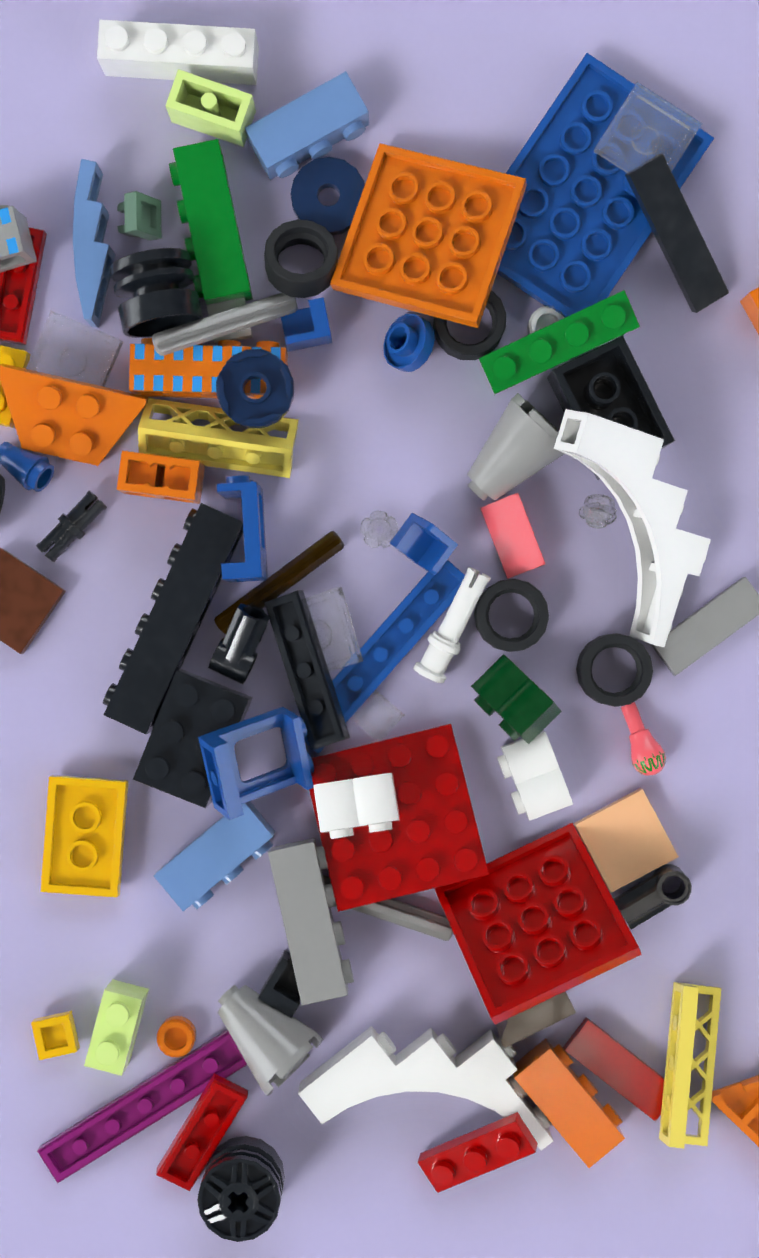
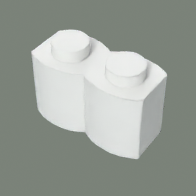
[497,730,573,821]
[313,773,400,839]

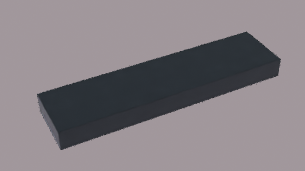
[625,154,729,313]
[264,590,350,750]

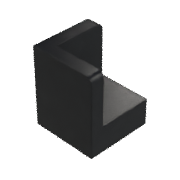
[258,950,301,1018]

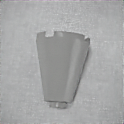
[467,393,564,501]
[218,985,324,1096]

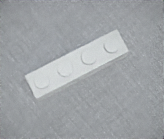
[97,19,259,85]

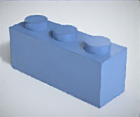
[245,71,369,180]
[154,801,276,912]

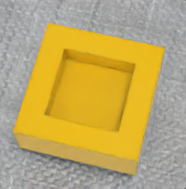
[31,1010,80,1060]

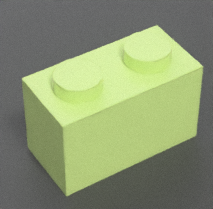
[165,69,256,147]
[84,979,149,1076]

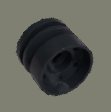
[109,248,203,338]
[197,1136,285,1242]

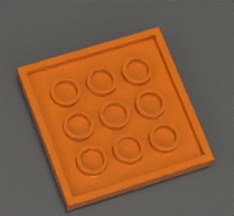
[330,143,527,328]

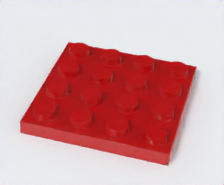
[309,724,489,912]
[435,823,642,1025]

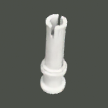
[413,567,491,683]

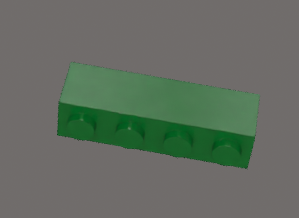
[169,139,253,305]
[479,290,640,394]

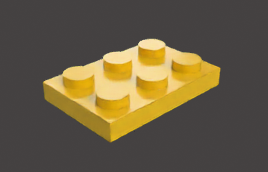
[40,775,128,897]

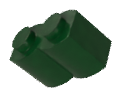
[471,654,562,744]

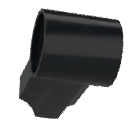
[208,603,270,685]
[613,864,692,929]

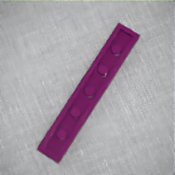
[37,1030,247,1183]

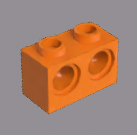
[117,451,205,504]

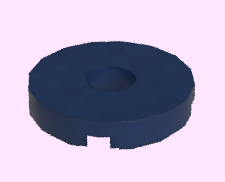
[290,157,365,236]
[216,349,294,428]

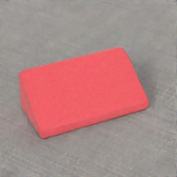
[480,492,545,579]

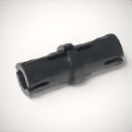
[36,490,107,562]

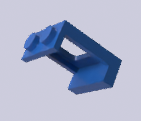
[217,475,268,583]
[198,707,314,820]

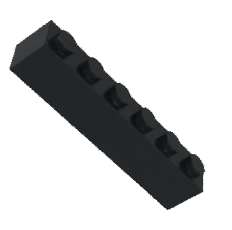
[103,503,243,734]

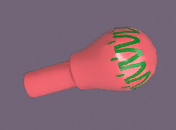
[621,702,666,776]

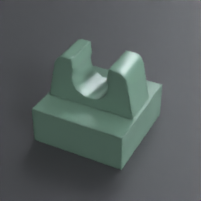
[117,191,162,241]

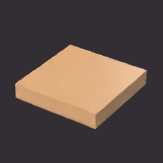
[573,788,679,893]

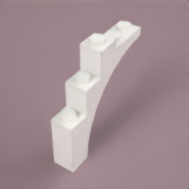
[554,409,711,647]
[298,1026,553,1151]

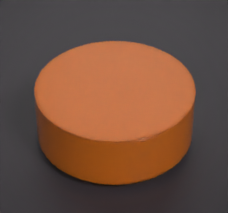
[157,1016,196,1057]

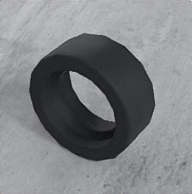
[264,219,338,298]
[433,289,506,360]
[474,579,549,652]
[576,633,653,707]

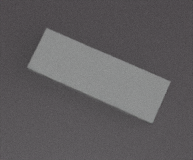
[651,577,759,676]

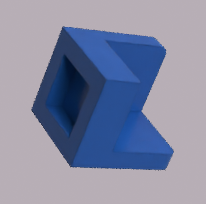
[281,297,332,352]
[389,513,458,575]

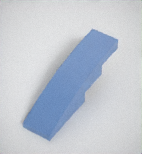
[72,159,116,328]

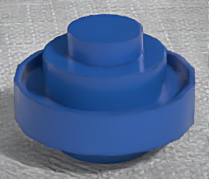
[383,314,435,372]

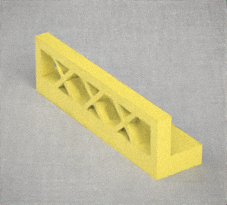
[138,398,298,478]
[659,982,721,1149]

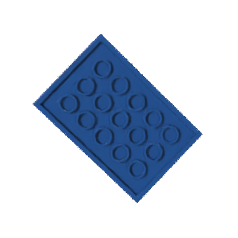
[497,53,714,318]

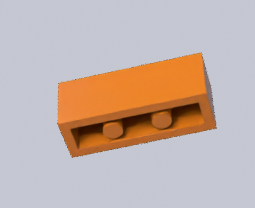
[513,1038,625,1168]

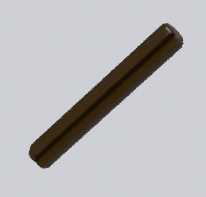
[214,531,344,634]

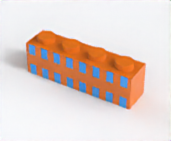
[129,338,288,399]

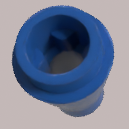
[0,442,54,492]

